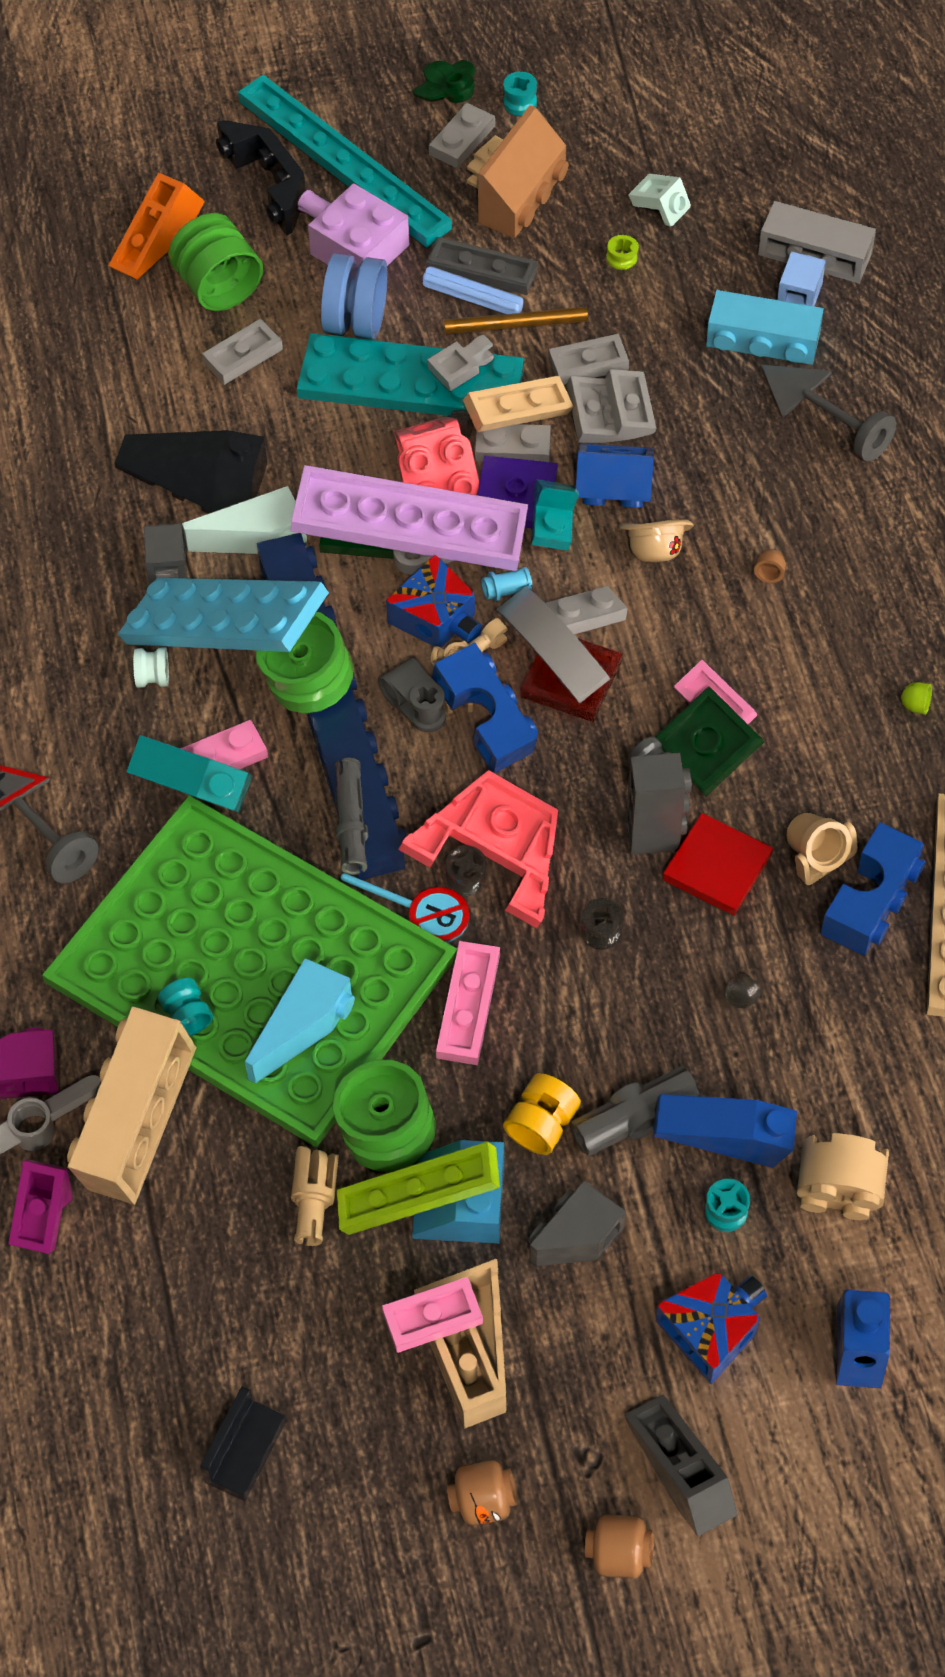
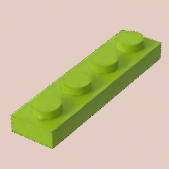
[337,1141,500,1235]

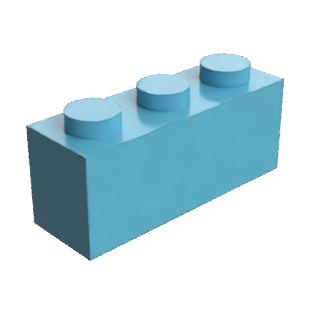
[706,290,824,365]

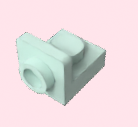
[628,174,691,226]

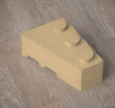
[414,1259,506,1429]

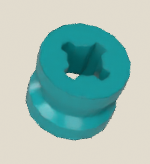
[503,71,537,116]
[705,1179,750,1232]

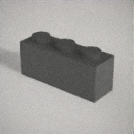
[626,753,692,855]

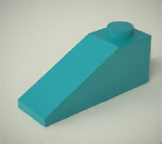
[126,735,253,813]

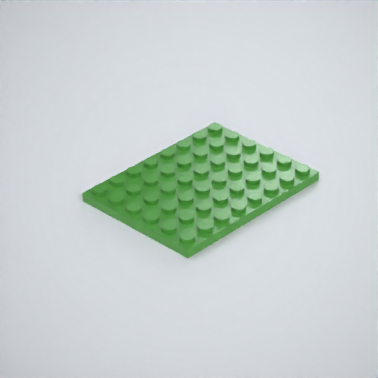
[42,795,457,1148]

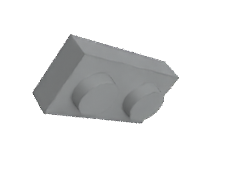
[429,103,495,169]
[202,318,283,385]
[549,334,629,385]
[475,424,551,462]
[546,586,628,634]

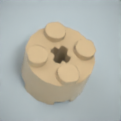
[797,1133,889,1220]

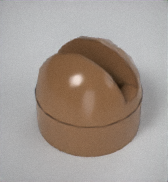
[754,549,786,583]

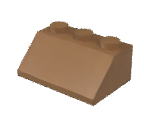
[478,105,569,238]

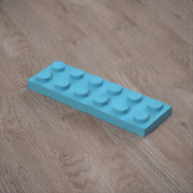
[118,578,329,652]

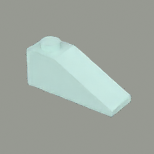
[182,486,307,554]

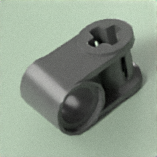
[378,657,446,732]

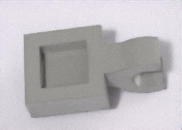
[427,335,494,391]

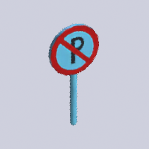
[341,873,470,942]

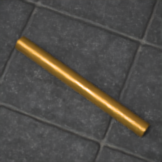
[444,307,588,334]

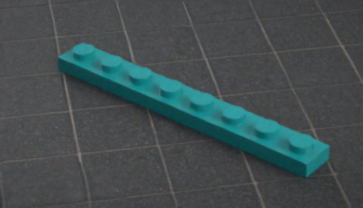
[238,75,452,248]

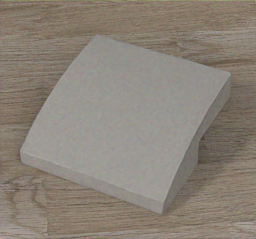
[566,369,657,443]

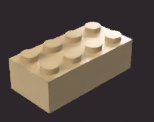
[67,1006,197,1205]

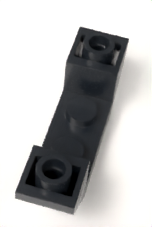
[216,120,306,236]

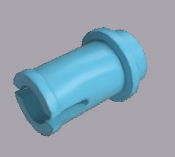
[481,567,532,602]

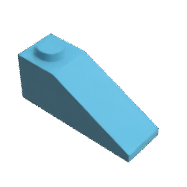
[245,959,355,1083]

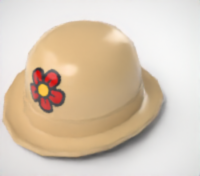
[618,519,694,562]

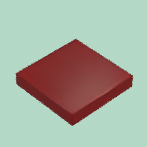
[663,813,773,916]

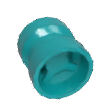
[158,978,213,1036]

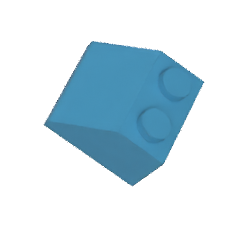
[412,1140,504,1244]

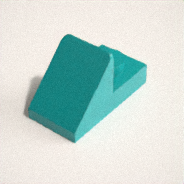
[531,479,579,551]

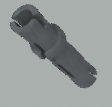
[335,757,368,875]

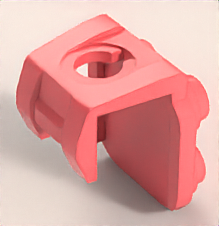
[394,417,479,495]

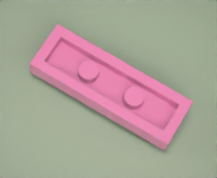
[436,941,500,1065]

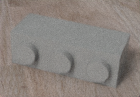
[758,201,876,284]

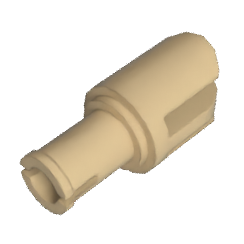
[291,1146,339,1246]

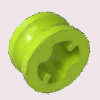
[606,235,639,270]

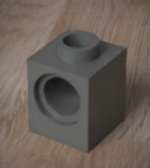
[143,523,187,585]

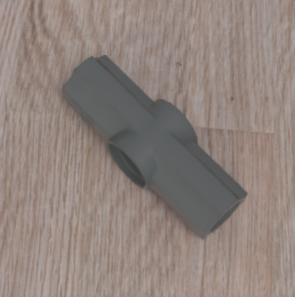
[570,1066,700,1157]

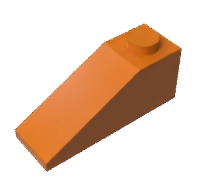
[108,172,205,280]

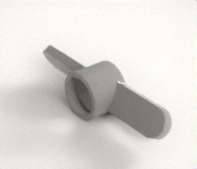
[0,1075,101,1154]

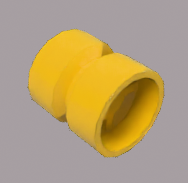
[503,1073,581,1155]

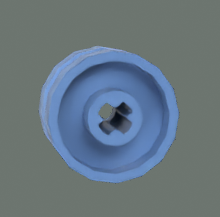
[321,253,388,340]

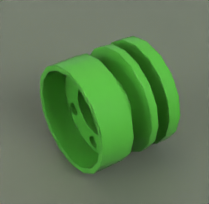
[168,213,264,311]

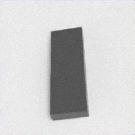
[426,237,538,295]

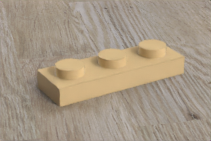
[463,376,574,432]

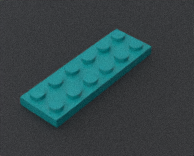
[297,333,524,419]

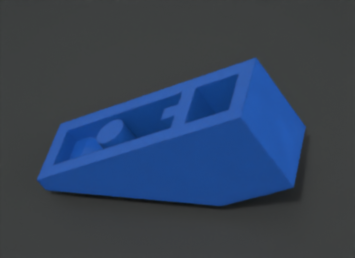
[653,1094,797,1168]

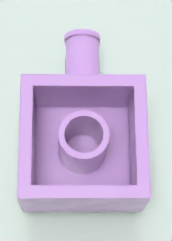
[298,183,409,268]

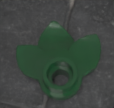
[412,60,475,103]

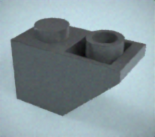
[528,1181,626,1266]

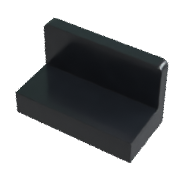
[200,1386,287,1501]

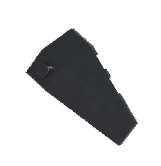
[114,430,267,514]

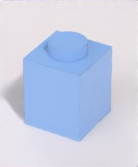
[777,252,826,306]

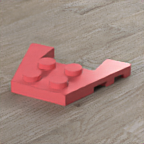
[398,770,558,928]

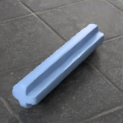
[423,266,523,314]

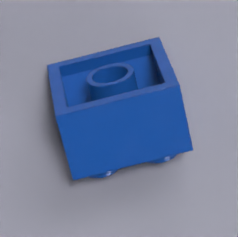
[576,443,654,508]

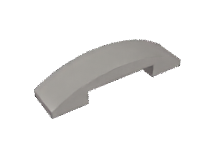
[496,586,610,704]

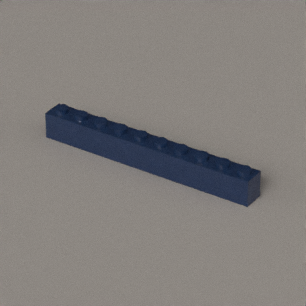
[256,533,407,880]

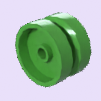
[256,612,353,714]
[332,1060,436,1171]

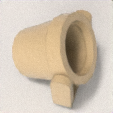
[786,813,858,885]

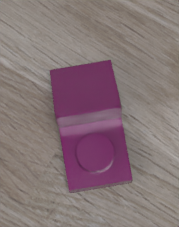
[8,1159,73,1254]

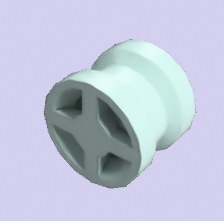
[133,647,169,688]

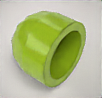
[901,682,932,715]

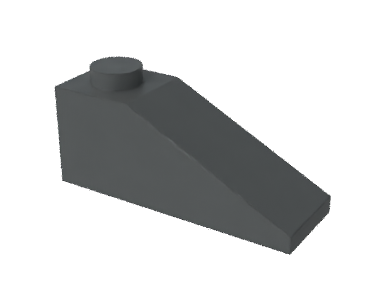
[624,1394,738,1536]

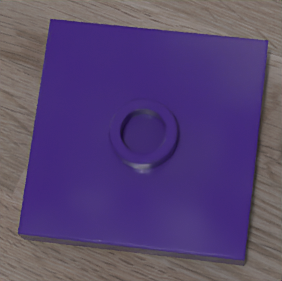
[477,455,558,529]

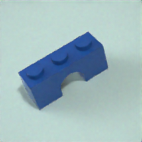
[432,643,538,773]
[821,822,925,956]

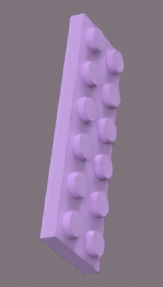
[290,465,528,571]

